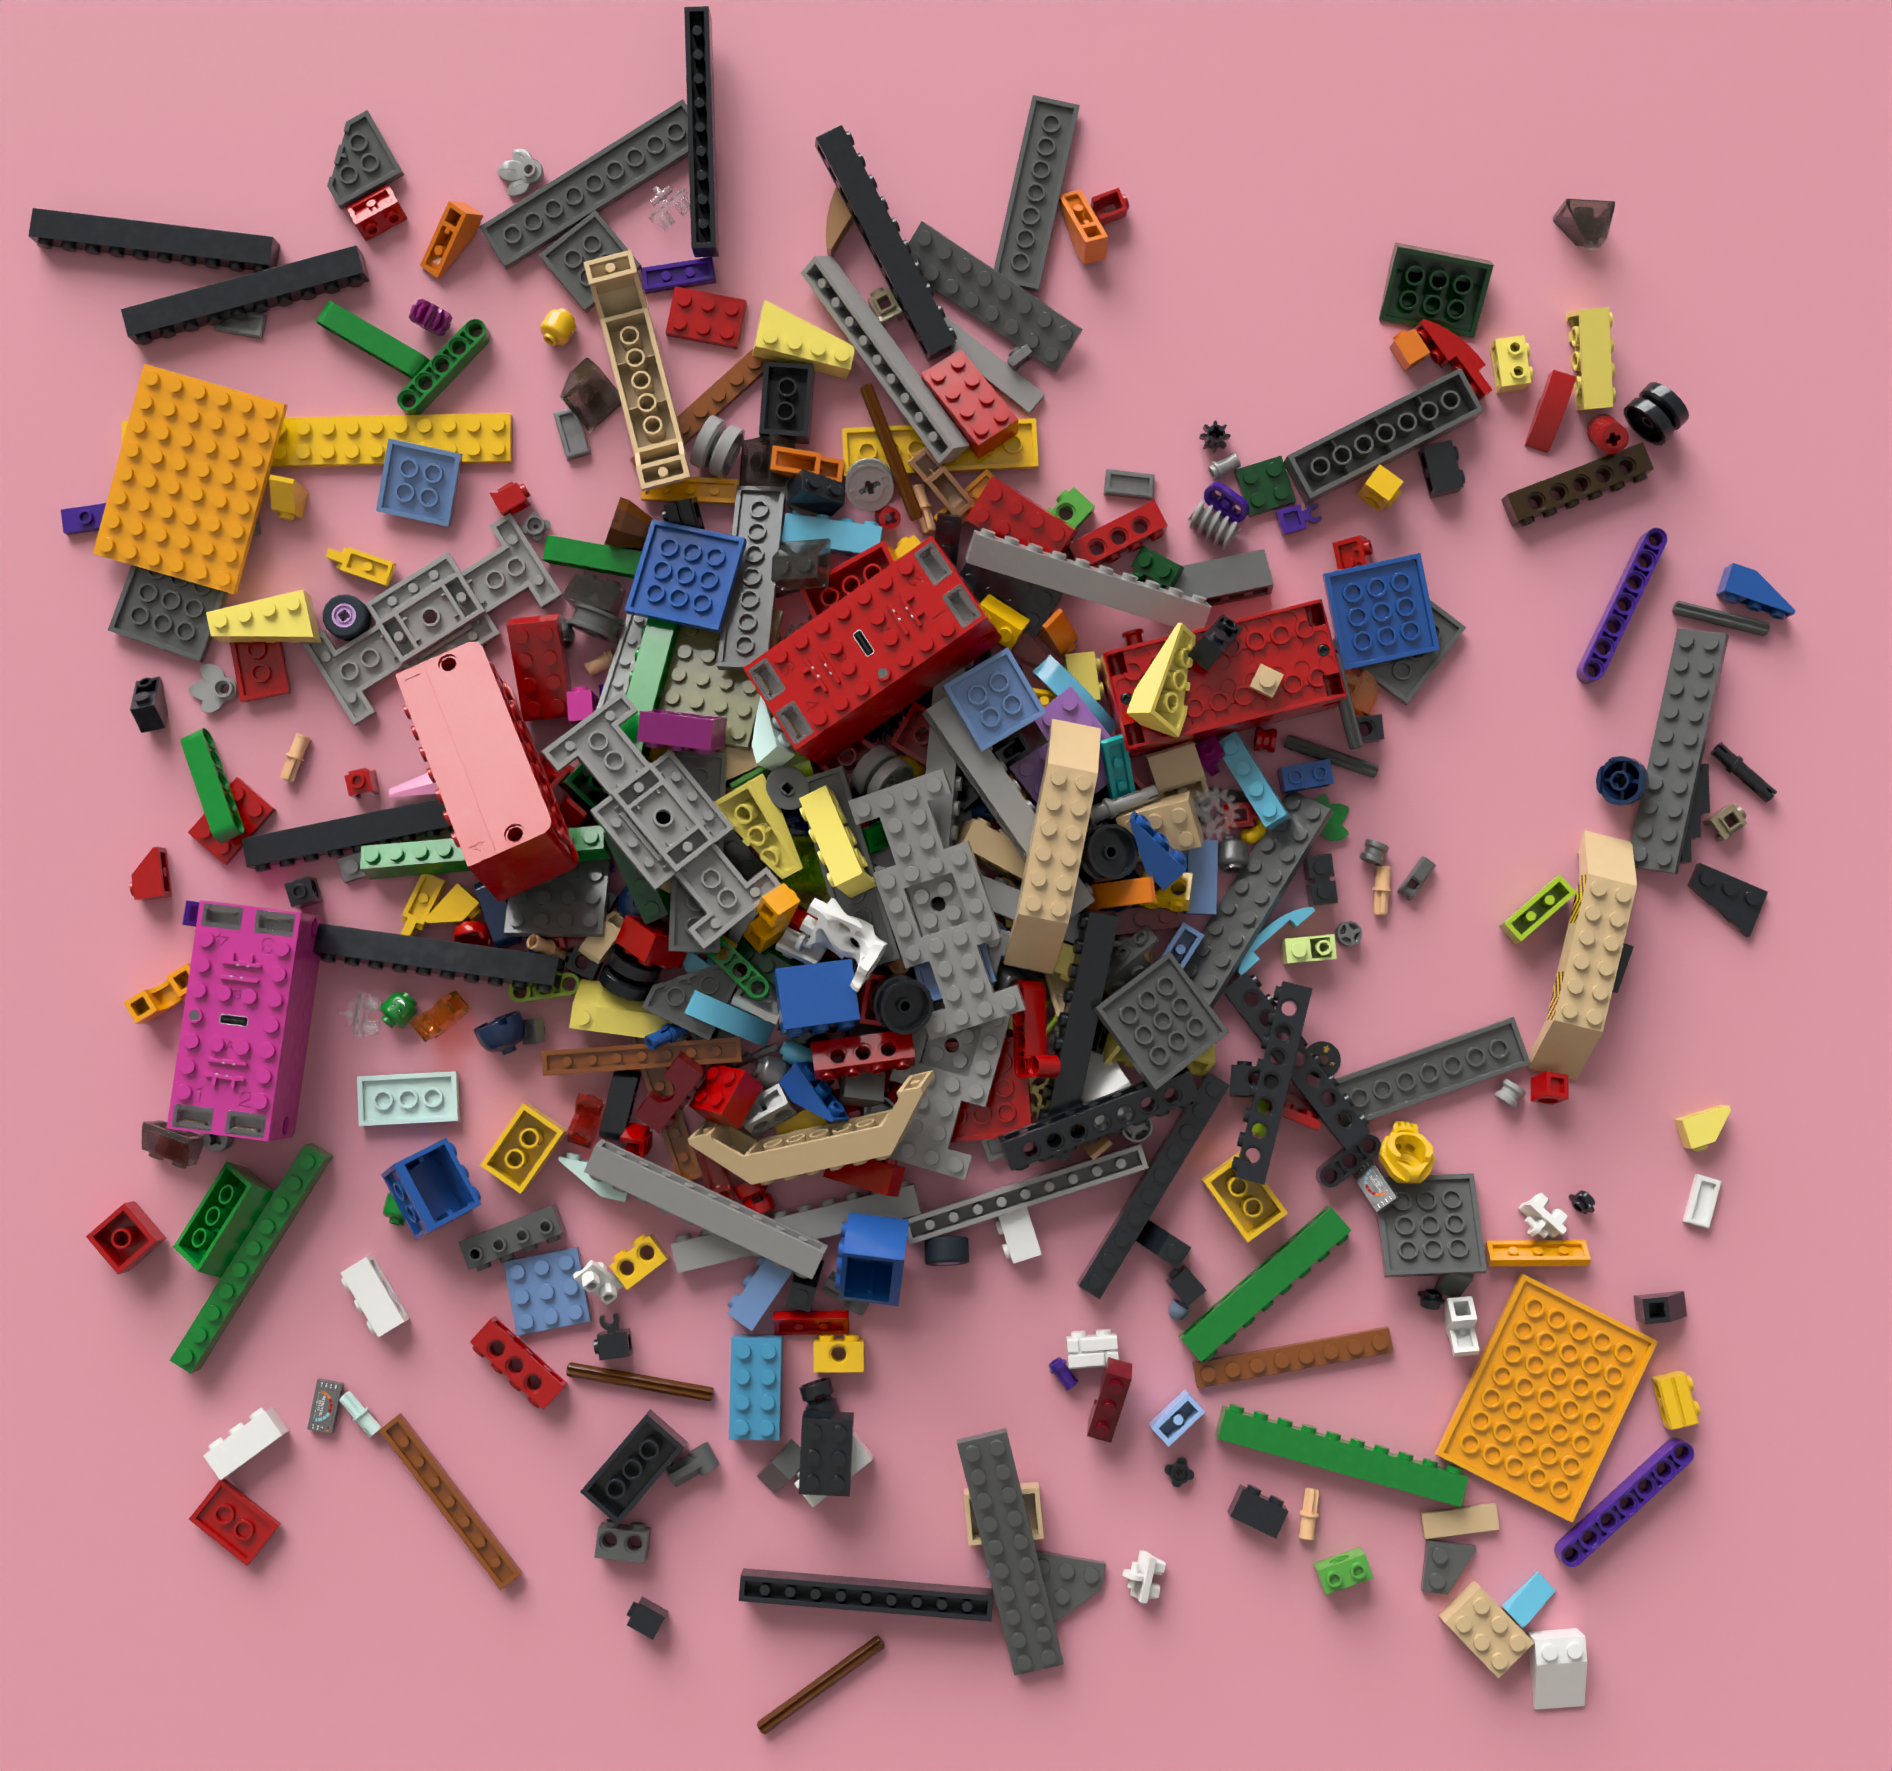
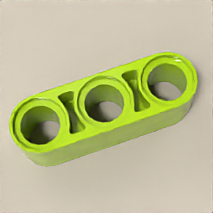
[508,973,582,1002]

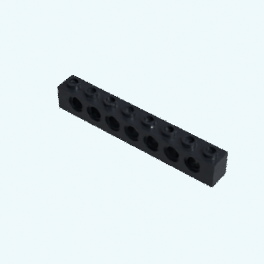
[1223,972,1370,1150]
[1230,981,1313,1185]
[998,1067,1199,1171]

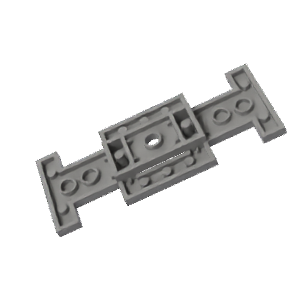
[303,513,563,726]
[541,691,781,950]
[848,768,1026,1040]
[889,929,1012,1180]

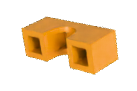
[743,883,800,954]
[123,963,191,1024]

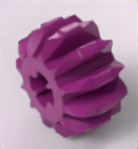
[409,299,453,336]

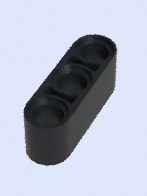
[599,1070,641,1143]
[1316,1134,1381,1188]

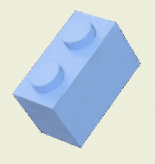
[1149,1389,1205,1447]

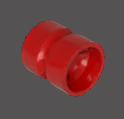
[733,1181,776,1214]

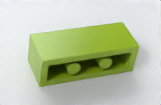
[1499,875,1577,945]

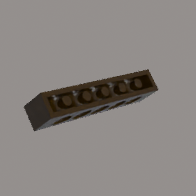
[1501,442,1654,527]

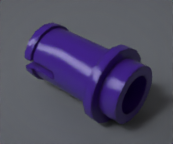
[1048,1357,1079,1391]

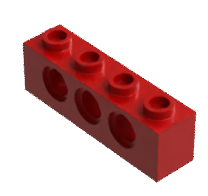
[1066,500,1168,568]
[810,1031,915,1081]
[470,1316,568,1410]

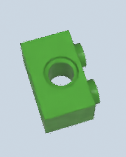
[1047,487,1095,529]
[1313,1547,1373,1595]

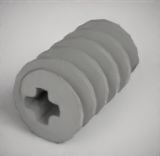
[1188,499,1242,551]

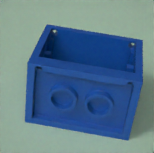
[773,959,860,1038]
[381,1138,481,1240]
[835,1212,909,1306]

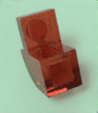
[567,1092,605,1149]

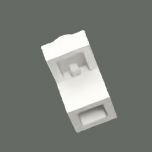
[1444,1296,1480,1357]

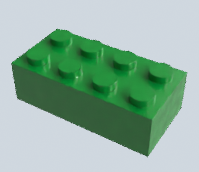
[173,1161,274,1278]

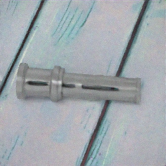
[1088,785,1159,827]

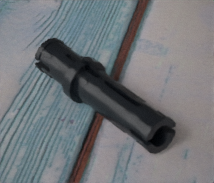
[1710,742,1777,803]

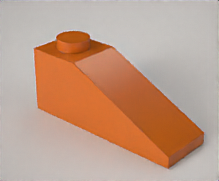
[1059,189,1108,265]
[420,201,484,279]
[1039,608,1078,659]

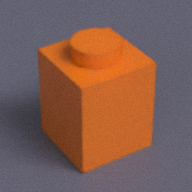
[1390,328,1430,372]

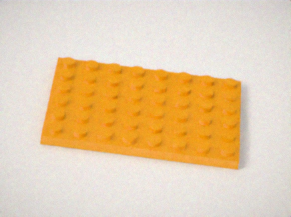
[93,364,288,595]
[1435,1273,1658,1523]

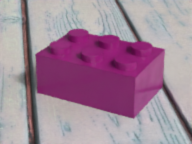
[637,709,727,754]

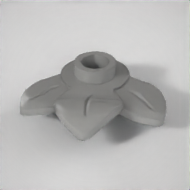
[497,149,544,197]
[188,664,238,713]

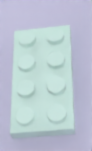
[357,1071,460,1126]

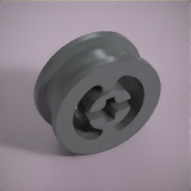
[566,602,625,644]

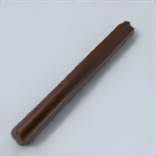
[860,383,923,521]
[566,1362,714,1401]
[757,1636,885,1735]

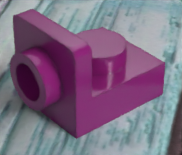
[1195,735,1225,777]

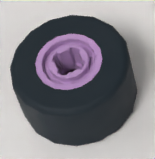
[323,594,371,641]
[924,1236,969,1266]

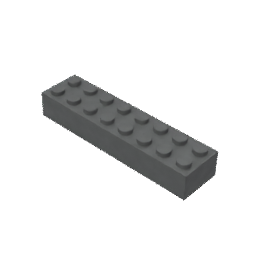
[1284,368,1484,505]

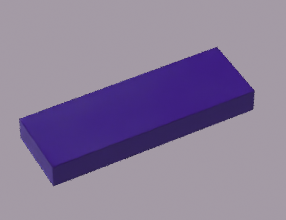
[640,257,716,294]

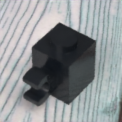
[594,1313,633,1360]

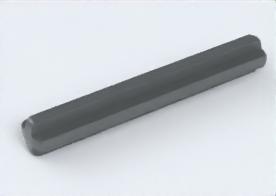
[1672,601,1770,636]
[1336,653,1363,750]
[1284,735,1379,778]

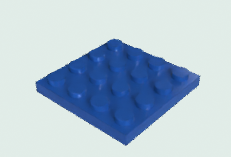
[625,519,747,633]
[1322,553,1440,670]

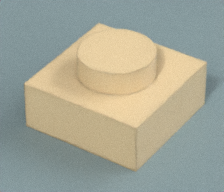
[1249,664,1284,699]

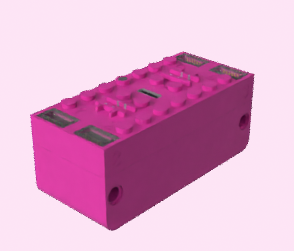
[166,900,325,1141]

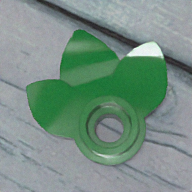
[1314,794,1349,841]

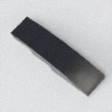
[1680,764,1710,864]

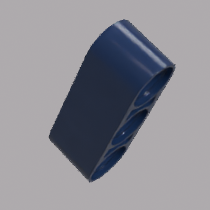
[474,881,522,949]

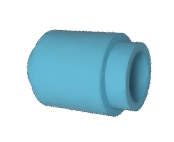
[779,1039,813,1065]

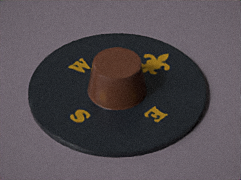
[1307,1041,1341,1078]

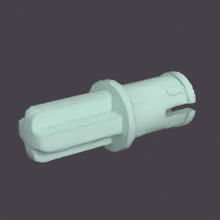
[339,1391,382,1438]

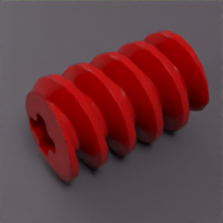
[1587,414,1629,454]

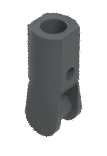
[1397,856,1436,901]

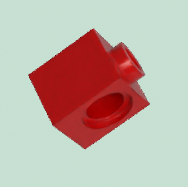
[1531,1071,1569,1105]

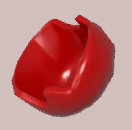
[453,920,491,947]

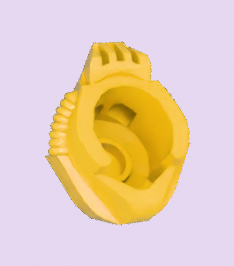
[1379,1121,1436,1184]

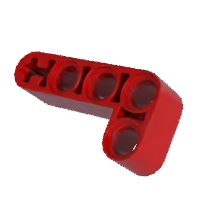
[1013,980,1061,1078]

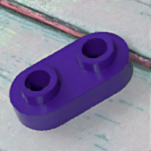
[1204,482,1250,523]

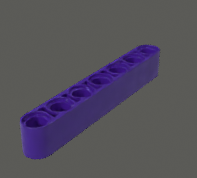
[1576,528,1667,684]
[1554,1438,1694,1567]

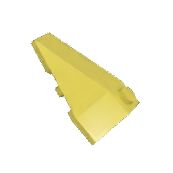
[1127,623,1196,737]
[714,773,803,879]
[569,979,672,1038]

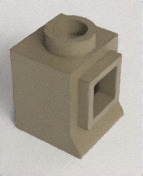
[868,288,903,329]
[1702,804,1748,842]

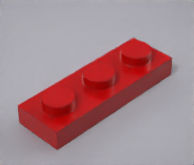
[773,1310,850,1335]

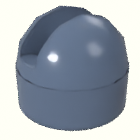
[1169,1299,1190,1321]

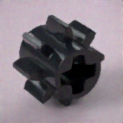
[1199,420,1231,453]

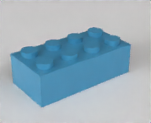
[729,1334,783,1441]

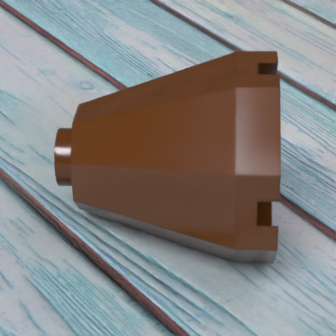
[604,497,653,550]

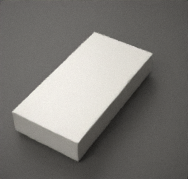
[1683,1174,1722,1229]

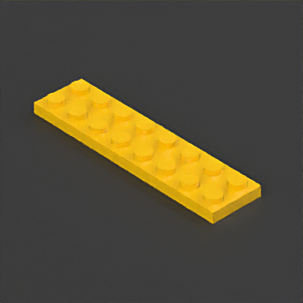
[842,418,1039,478]

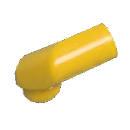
[1240,816,1267,844]

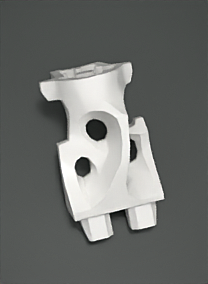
[800,898,888,992]

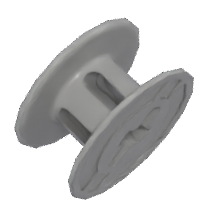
[845,458,894,512]

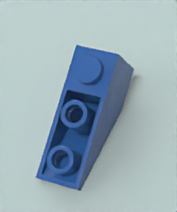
[1716,563,1796,620]
[1129,811,1188,890]
[779,1062,850,1122]

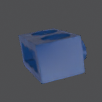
[1277,759,1334,794]

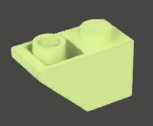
[1281,934,1337,964]

